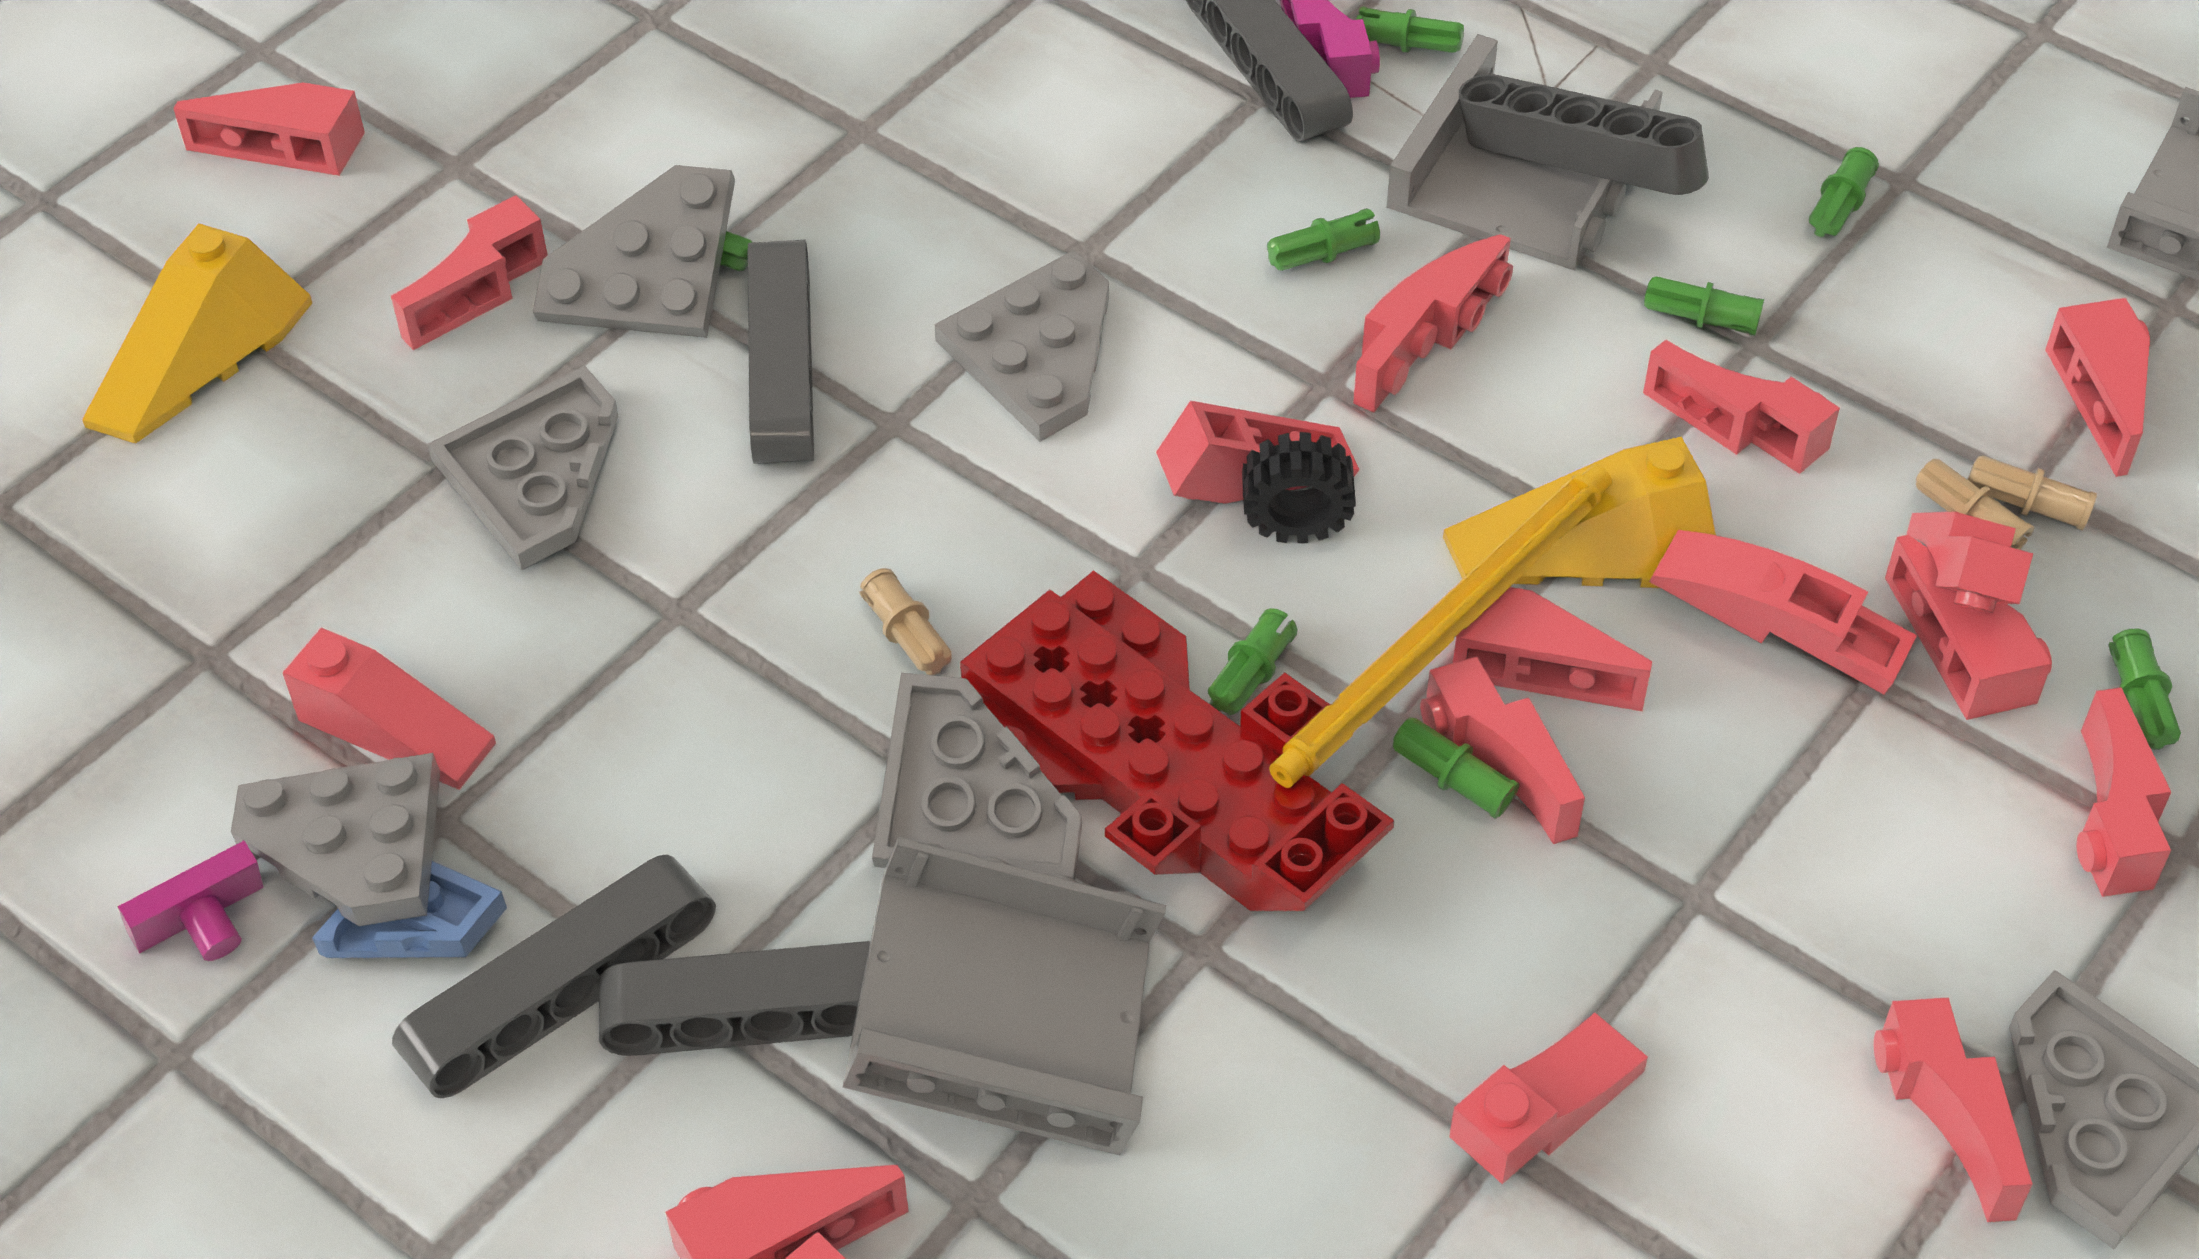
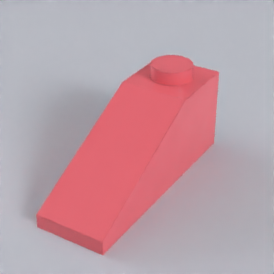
[173,82,365,176]
[2045,298,2150,477]
[1156,401,1359,504]
[1885,535,2052,720]
[1453,587,1652,711]
[283,627,496,790]
[666,1165,909,1259]

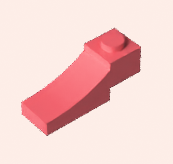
[391,195,548,350]
[1643,340,1840,474]
[1906,512,2033,613]
[1420,656,1585,844]
[2076,687,2171,897]
[1874,997,2032,1222]
[1449,1013,1648,1184]

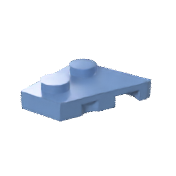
[312,861,507,958]

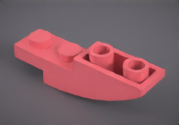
[1353,234,1513,412]
[1649,530,1917,695]

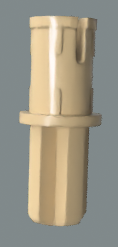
[1968,456,2097,530]
[1916,459,2034,550]
[859,568,952,675]

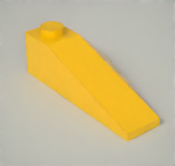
[82,223,312,444]
[1443,437,1716,588]

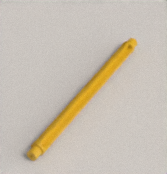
[1269,465,1612,788]

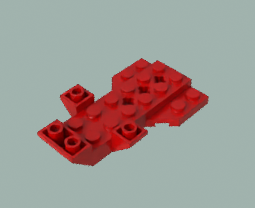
[960,570,1394,911]

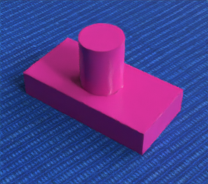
[117,841,264,961]

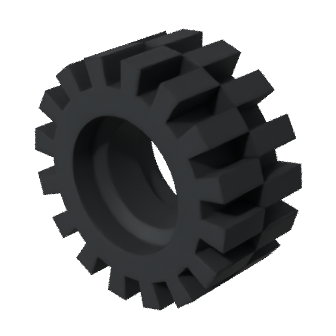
[1242,432,1356,543]

